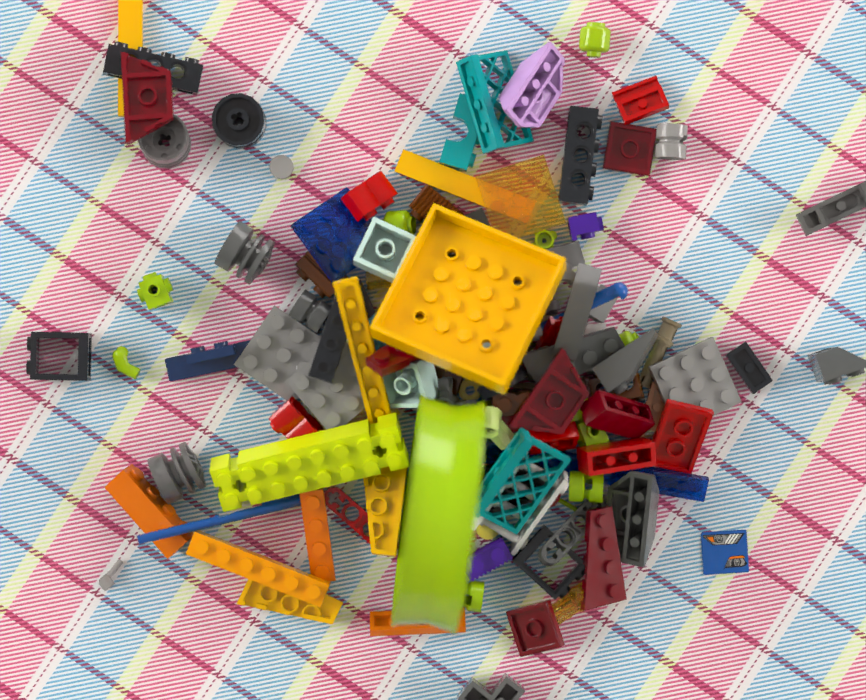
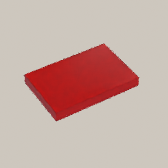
[652,399,714,475]

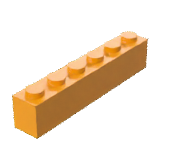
[186,530,331,608]

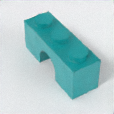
[439,93,480,172]

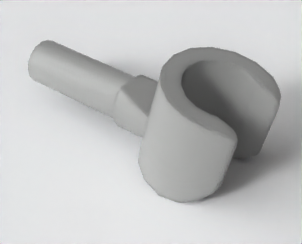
[99,559,123,591]

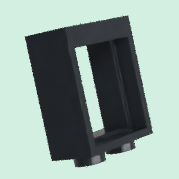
[26,332,92,381]
[512,525,585,600]

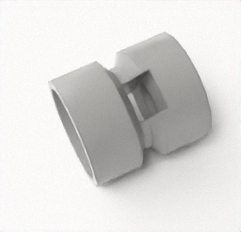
[655,123,688,160]

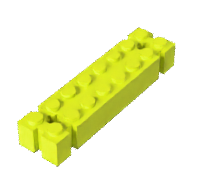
[209,412,409,512]

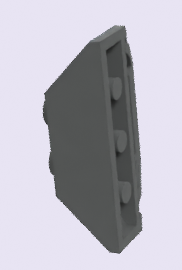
[606,470,660,567]

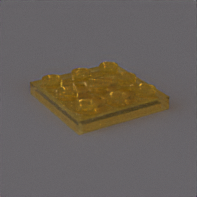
[475,155,566,238]

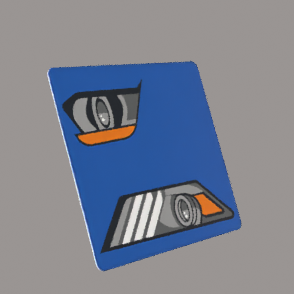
[701,530,749,575]

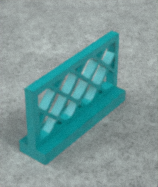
[456,50,534,154]
[476,428,571,535]

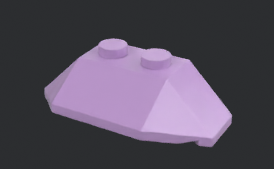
[499,42,565,128]

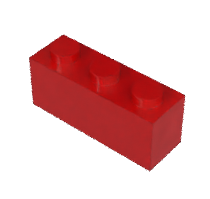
[577,437,656,476]

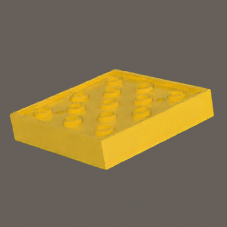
[369,203,566,395]

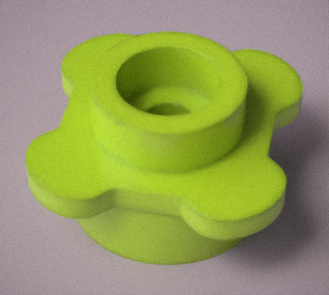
[532,228,557,250]

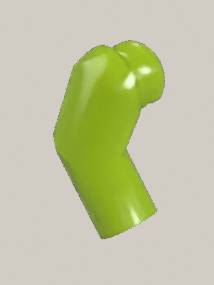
[112,346,141,380]

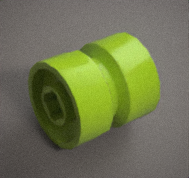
[569,471,604,503]
[462,580,485,613]

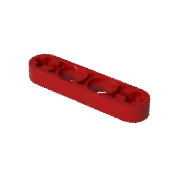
[324,487,399,550]

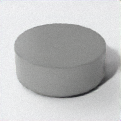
[269,155,294,179]

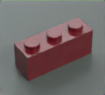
[580,390,656,439]

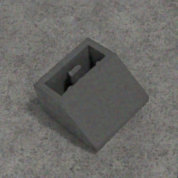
[807,347,866,385]

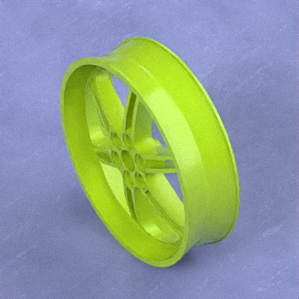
[391,394,485,634]

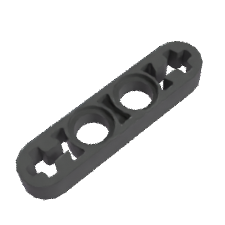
[538,498,606,567]

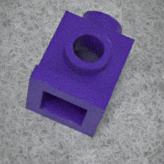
[567,212,604,242]

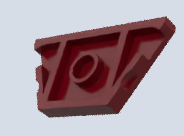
[121,52,174,145]
[509,348,589,434]

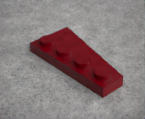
[365,344,424,377]
[580,505,627,611]

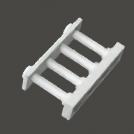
[474,452,569,556]

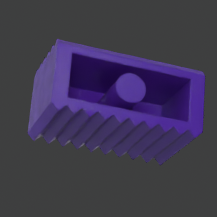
[468,536,513,581]

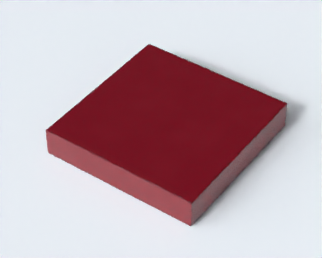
[602,121,657,177]
[506,599,565,657]

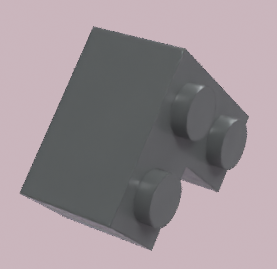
[457,673,525,700]

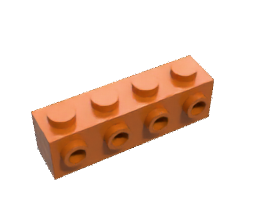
[104,464,194,559]

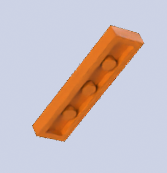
[300,488,336,582]
[370,608,466,636]

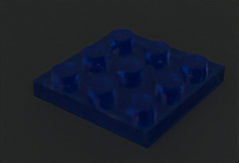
[290,187,372,283]

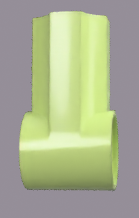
[484,406,515,450]

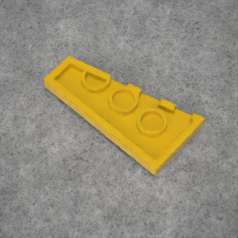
[363,466,408,557]
[236,579,343,624]

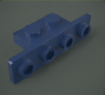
[165,340,250,382]

